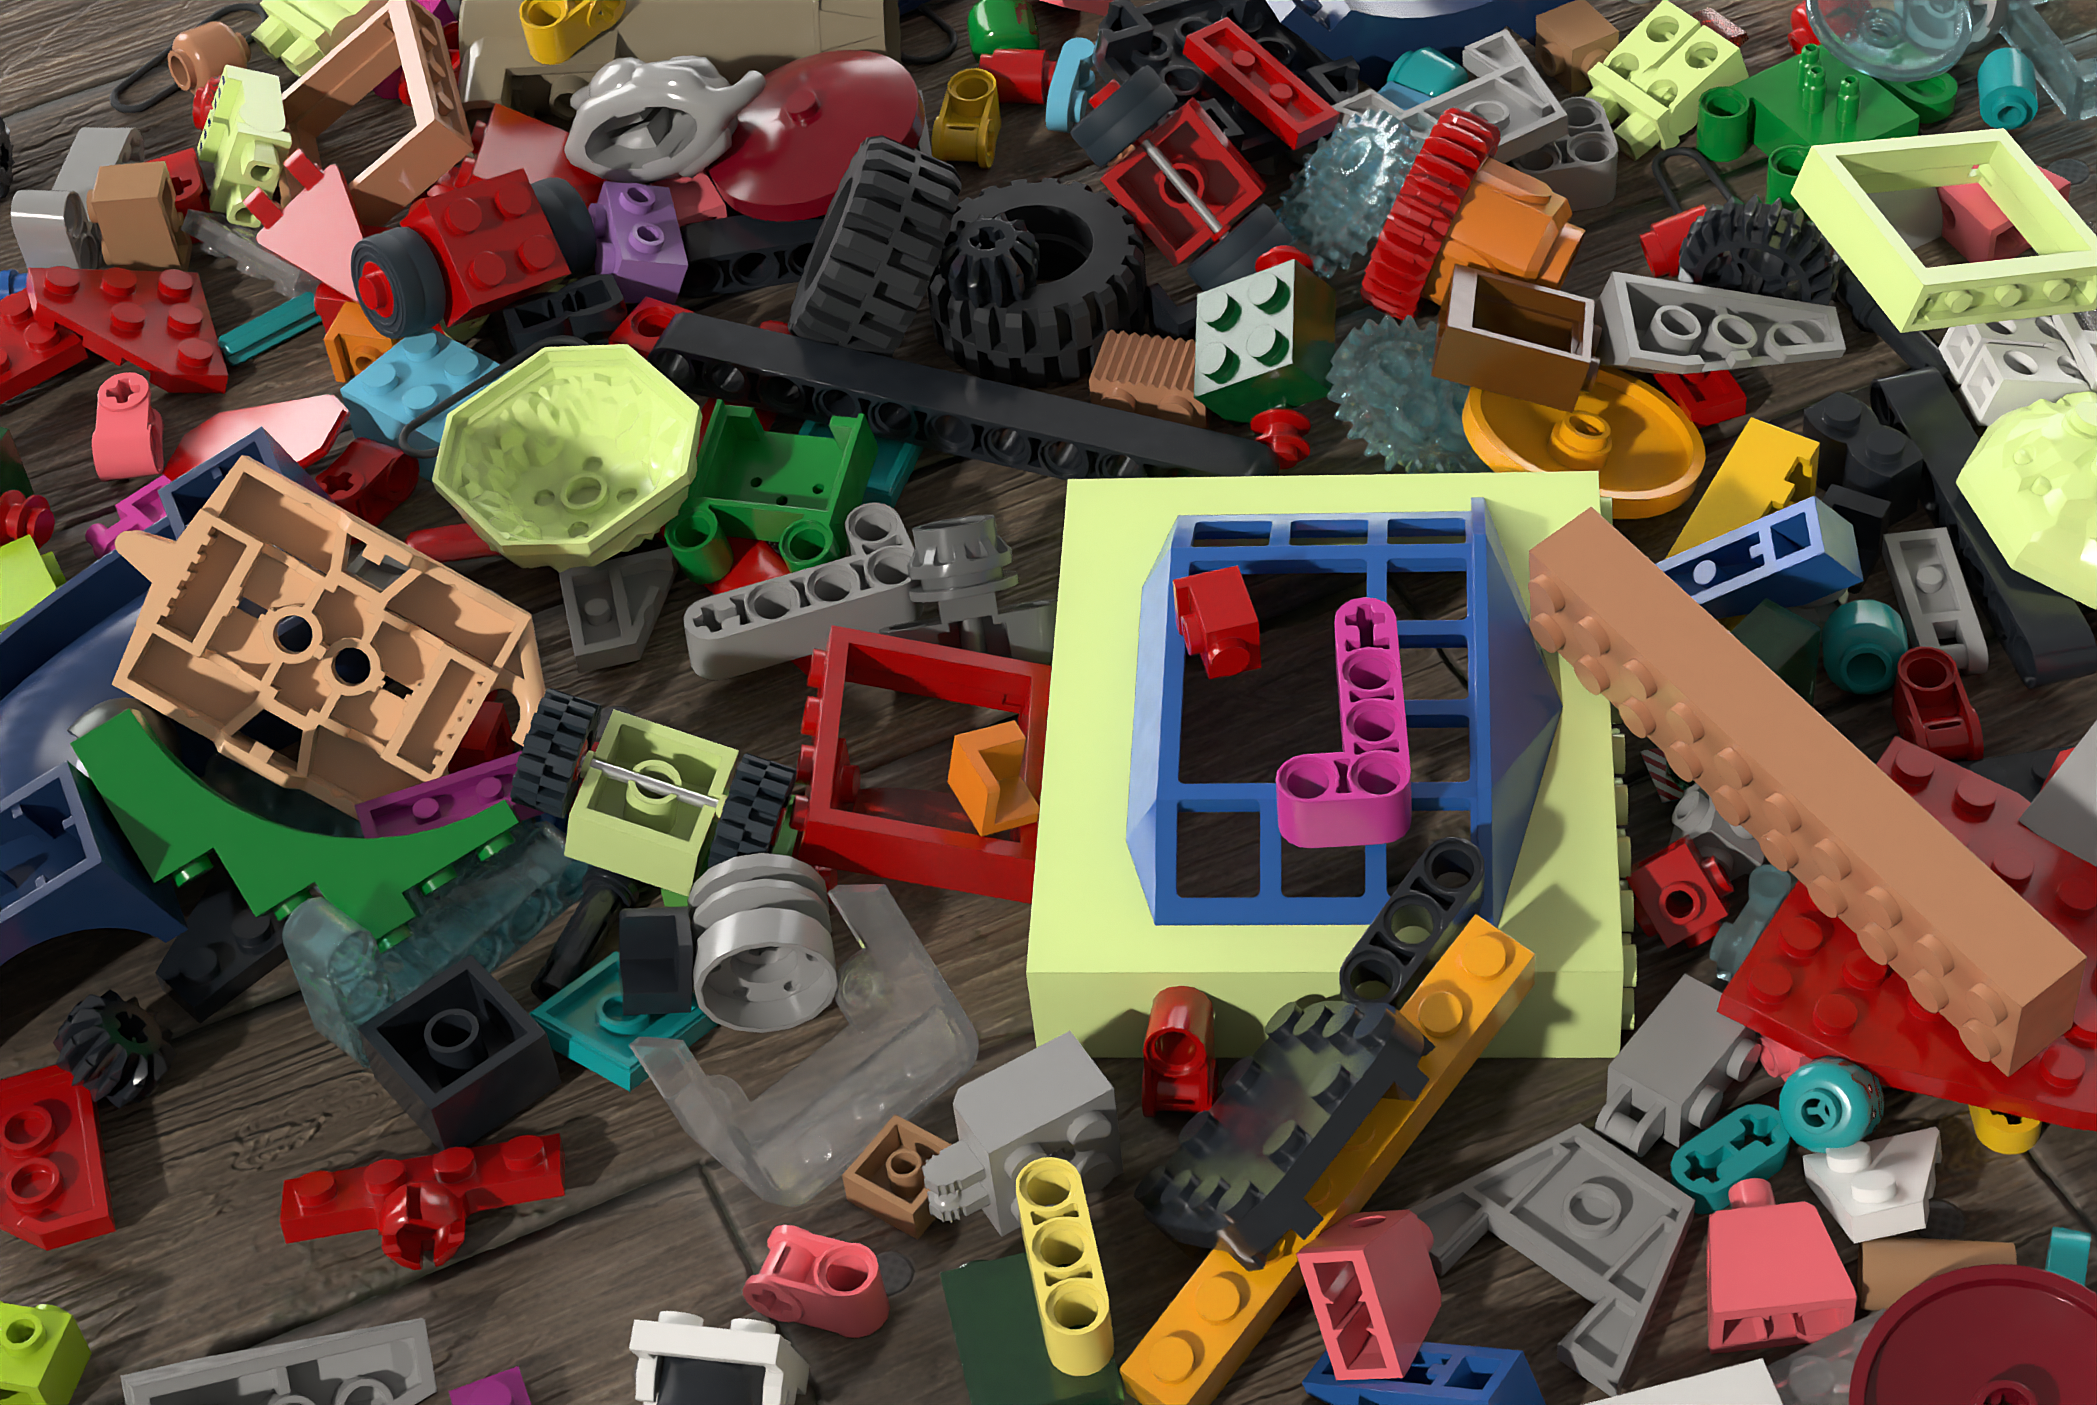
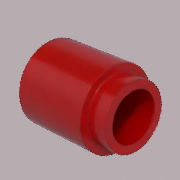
[979,49,1058,104]
[1639,204,1724,278]

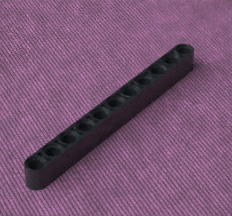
[647,312,1280,481]

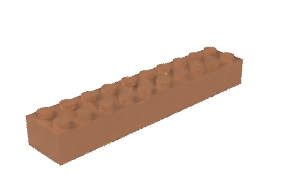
[1528,507,2087,1077]

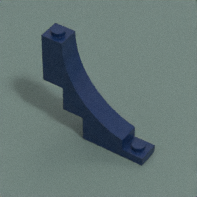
[1266,0,1587,92]

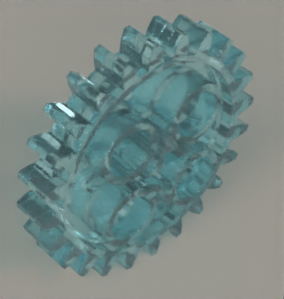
[1273,108,1419,279]
[1326,315,1491,474]

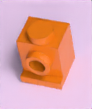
[323,301,405,383]

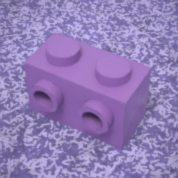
[588,181,688,305]

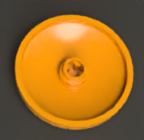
[1462,365,1706,519]

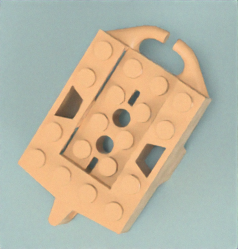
[112,455,546,820]

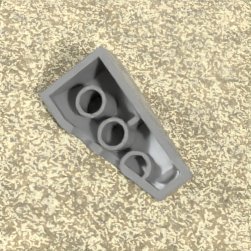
[1593,271,1846,374]
[121,1318,437,1405]

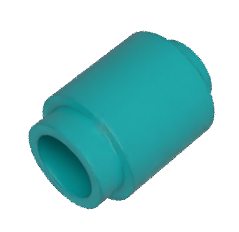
[1977,48,2038,130]

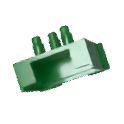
[1696,42,1920,220]
[664,399,879,584]

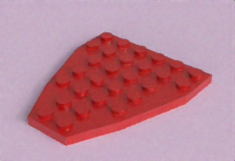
[1716,736,2097,1131]

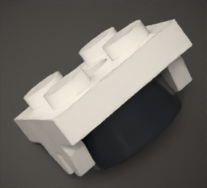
[629,1311,810,1405]

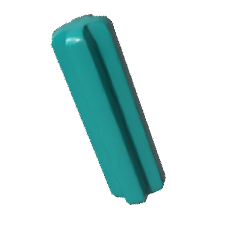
[217,292,322,366]

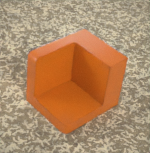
[947,720,1040,837]

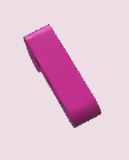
[1276,597,1412,848]

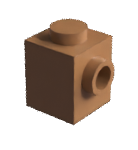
[1535,0,1619,94]

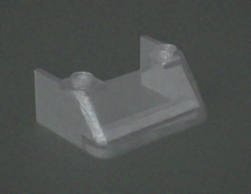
[629,884,979,1207]

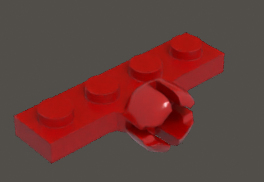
[280,1133,565,1270]

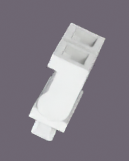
[1938,313,2097,426]

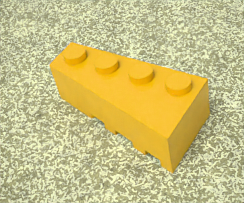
[1665,417,1820,636]

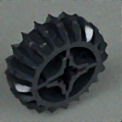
[1678,193,1840,306]

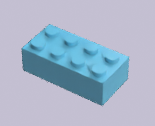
[340,328,511,483]

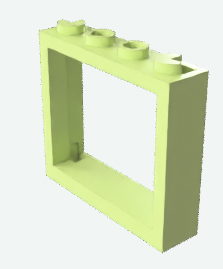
[1791,128,2097,333]

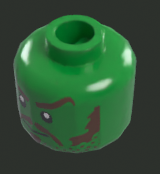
[967,0,1040,64]

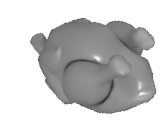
[564,55,766,184]

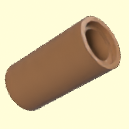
[1857,1236,2017,1311]

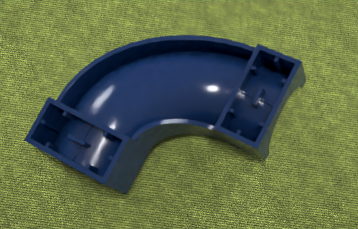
[0,426,395,966]

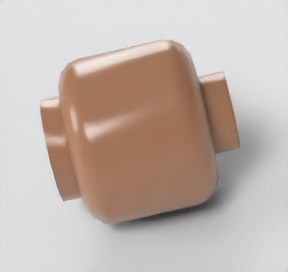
[168,21,251,95]

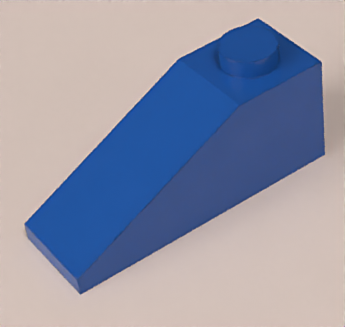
[1655,496,1863,619]
[1302,1342,1546,1405]

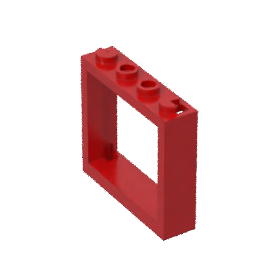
[789,625,1052,904]

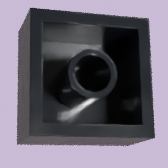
[357,954,562,1151]

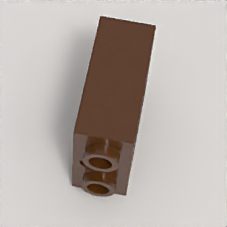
[1431,263,1602,413]

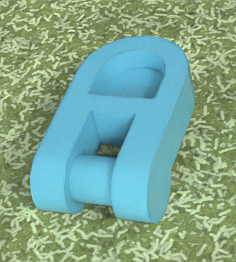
[1046,38,1095,133]

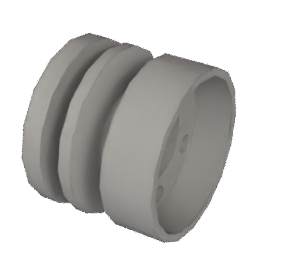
[687,853,838,1033]

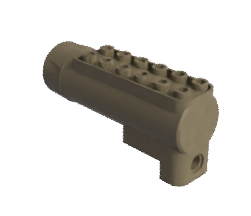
[457,0,901,158]

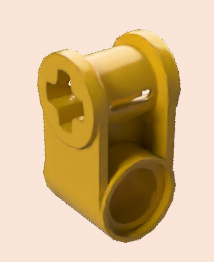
[519,0,626,65]
[931,68,1001,168]

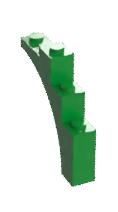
[70,708,523,955]

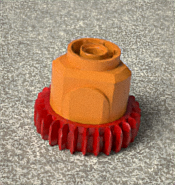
[1360,107,1586,322]

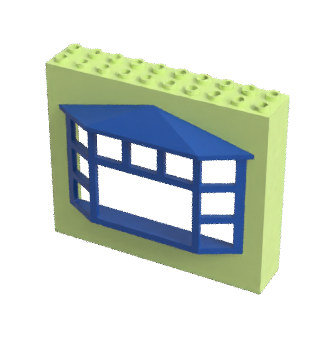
[1026,471,1637,1058]

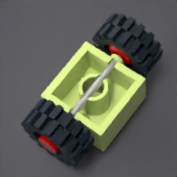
[510,688,797,897]

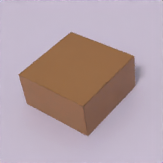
[842,1114,952,1240]

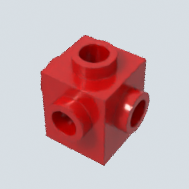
[1625,834,1734,948]

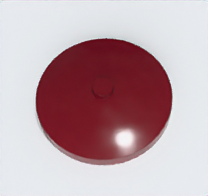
[708,50,925,222]
[1849,1264,2097,1405]

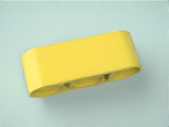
[1016,1157,1114,1376]

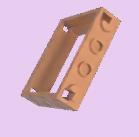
[278,0,474,227]

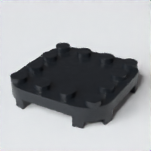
[1092,0,1360,164]
[1134,1001,1436,1271]

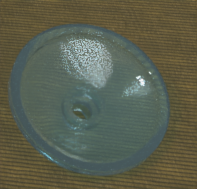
[1806,0,1973,82]

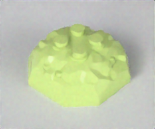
[432,344,702,573]
[1956,391,2097,610]

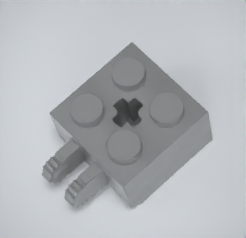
[922,1031,1124,1237]

